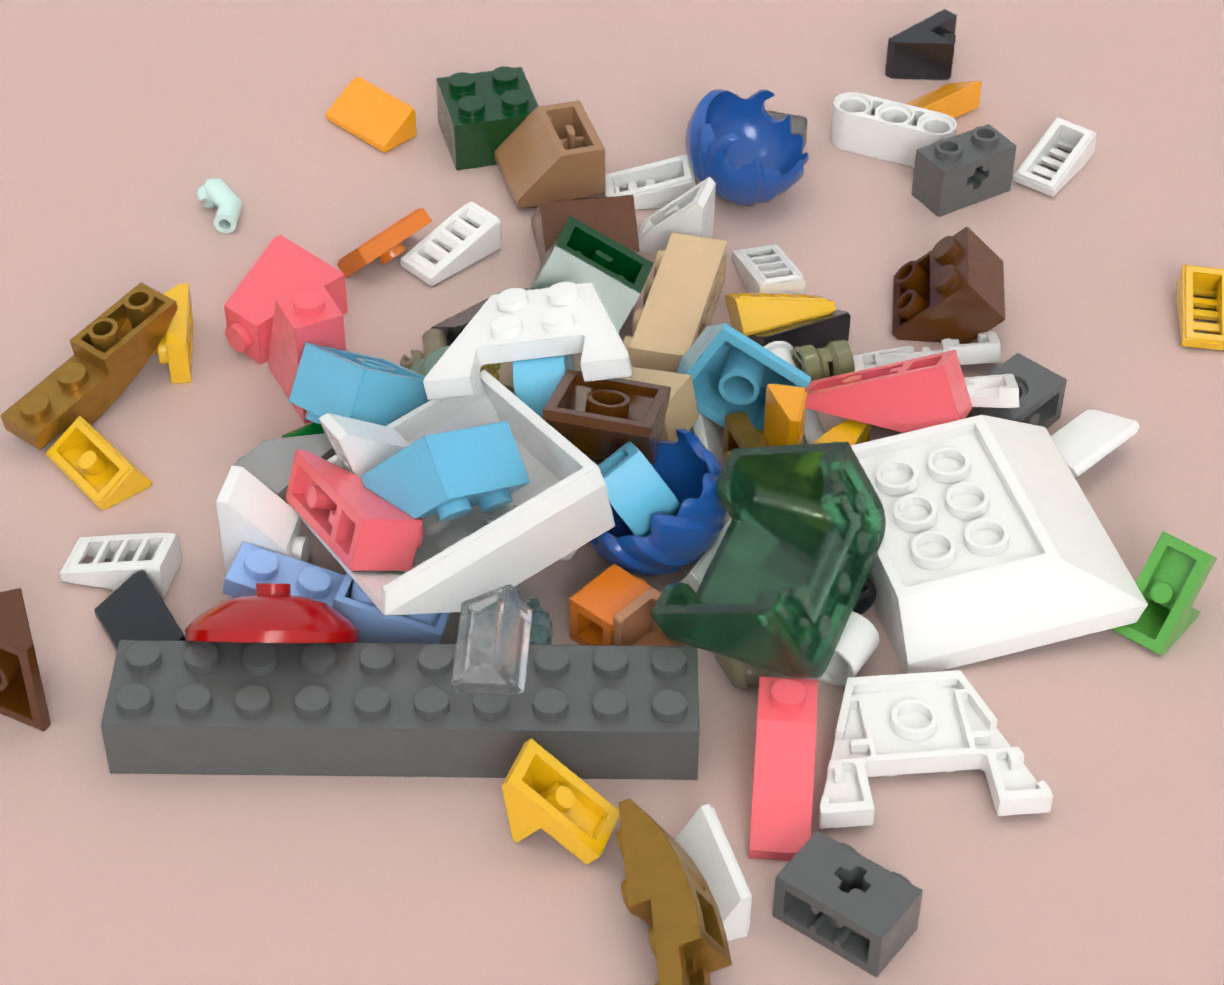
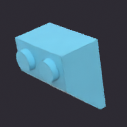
[676,323,811,431]
[289,342,430,426]
[360,421,530,522]

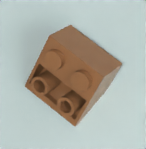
[494,100,605,209]

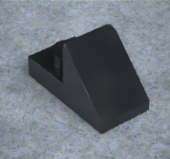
[885,9,957,80]

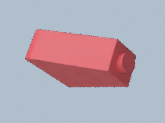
[224,235,348,365]
[268,287,346,424]

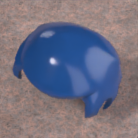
[685,89,809,206]
[590,428,730,577]

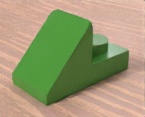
[1112,531,1217,656]

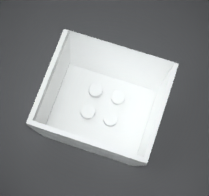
[288,369,615,616]
[823,415,1148,674]

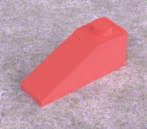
[805,350,973,433]
[285,450,423,571]
[749,676,818,861]

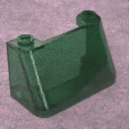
[651,442,886,679]

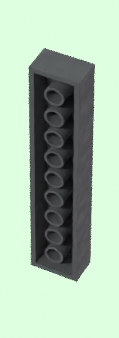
[101,640,700,780]

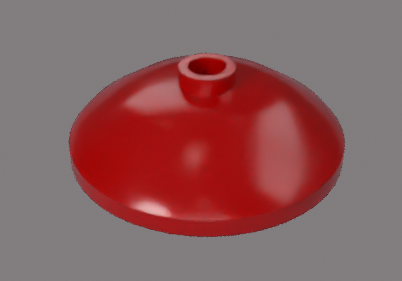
[185,583,359,643]

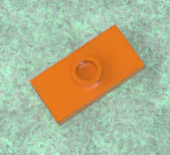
[337,207,432,278]

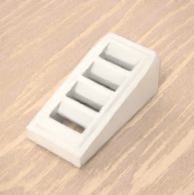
[1013,117,1097,197]
[605,154,698,209]
[400,201,502,287]
[732,244,806,295]
[59,533,182,598]

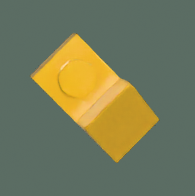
[153,283,194,384]
[502,738,620,865]

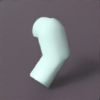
[197,178,243,234]

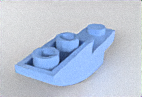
[222,541,451,643]

